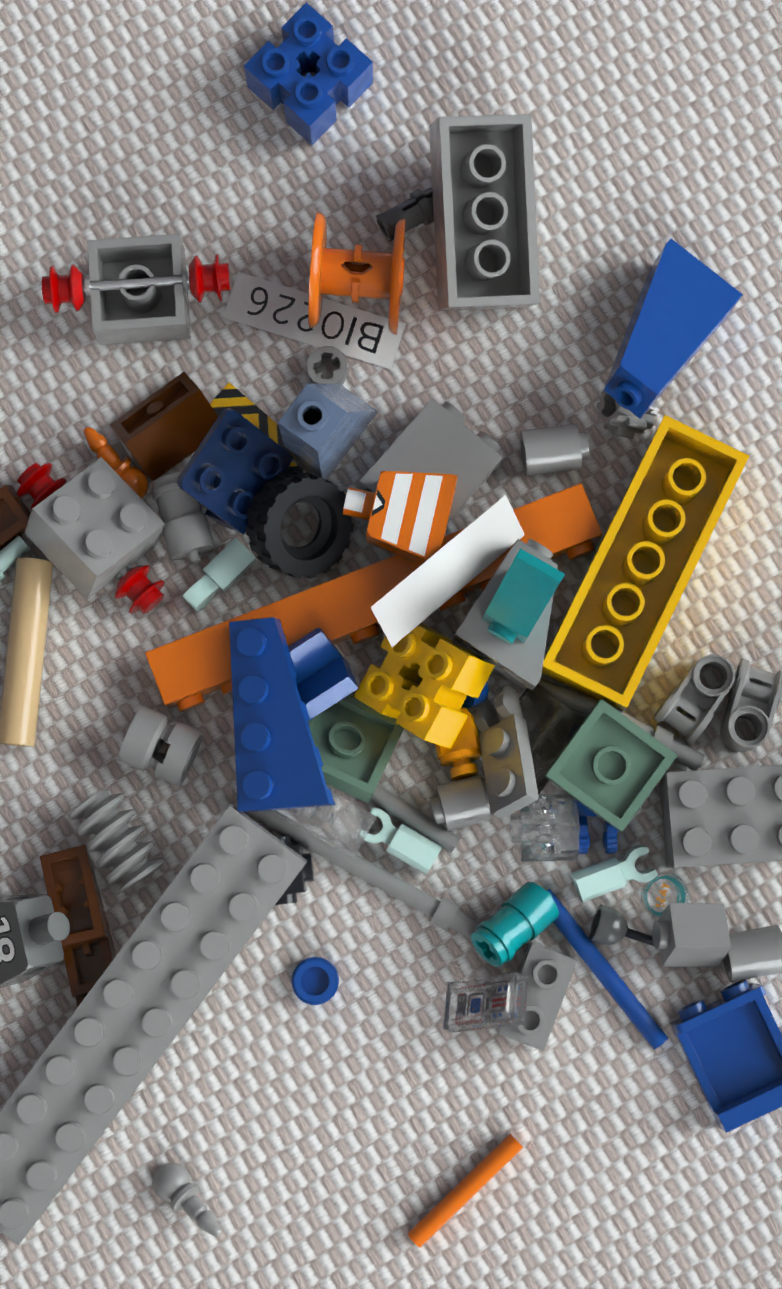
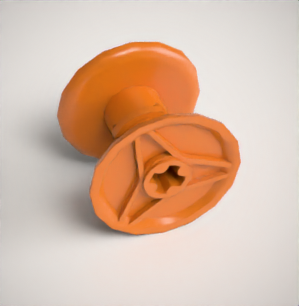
[308,212,406,335]

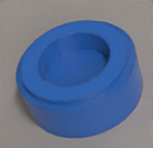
[291,957,339,1005]

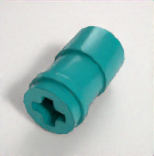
[471,881,559,967]

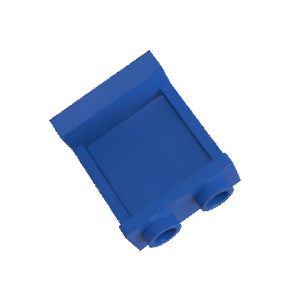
[670,979,782,1133]

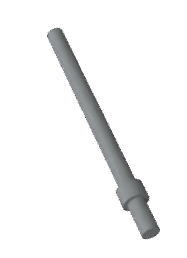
[236,806,480,939]

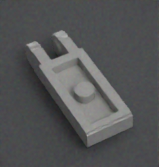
[472,684,539,820]

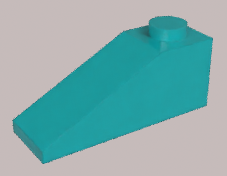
[483,548,565,644]

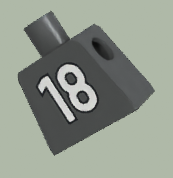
[0,894,70,988]

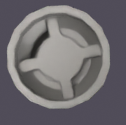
[118,705,204,787]

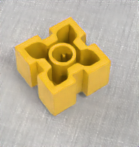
[354,623,495,749]

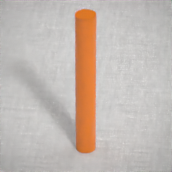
[407,1133,523,1248]

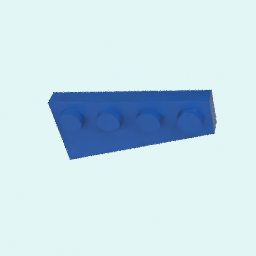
[229,617,335,813]

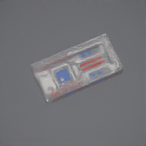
[443,973,529,1033]

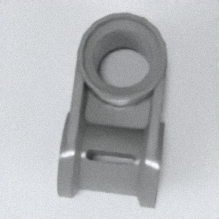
[653,654,735,746]
[720,658,782,753]

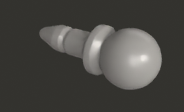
[152,1163,221,1237]

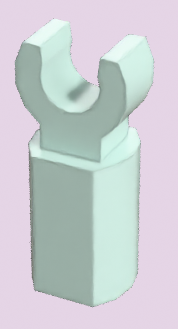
[183,538,257,613]
[358,808,442,875]
[571,845,658,903]

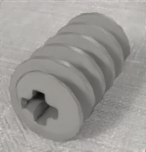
[67,789,164,896]

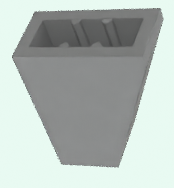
[453,539,558,690]

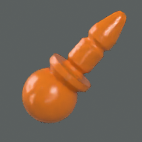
[84,427,149,499]

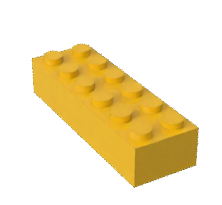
[542,415,749,711]

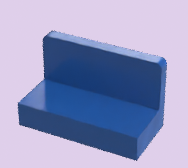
[288,628,359,720]

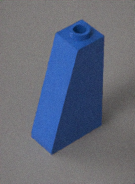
[604,239,743,419]

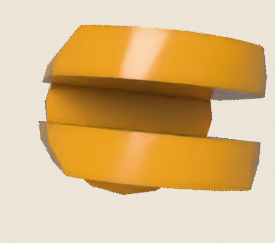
[435,707,482,780]

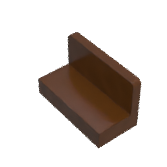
[110,372,218,481]

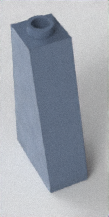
[278,383,377,480]

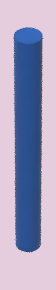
[547,889,668,1050]

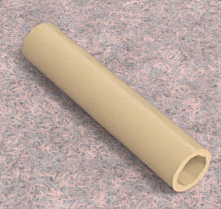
[0,558,53,747]

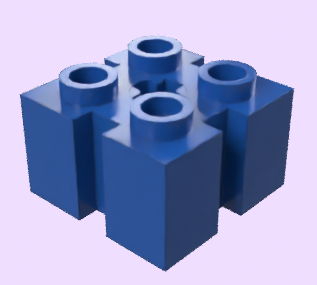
[244,2,373,145]

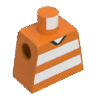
[343,471,458,565]

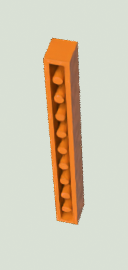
[145,483,603,712]

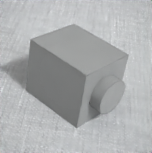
[652,903,731,967]

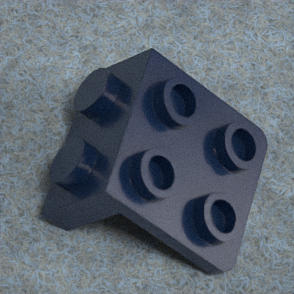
[177,408,295,535]

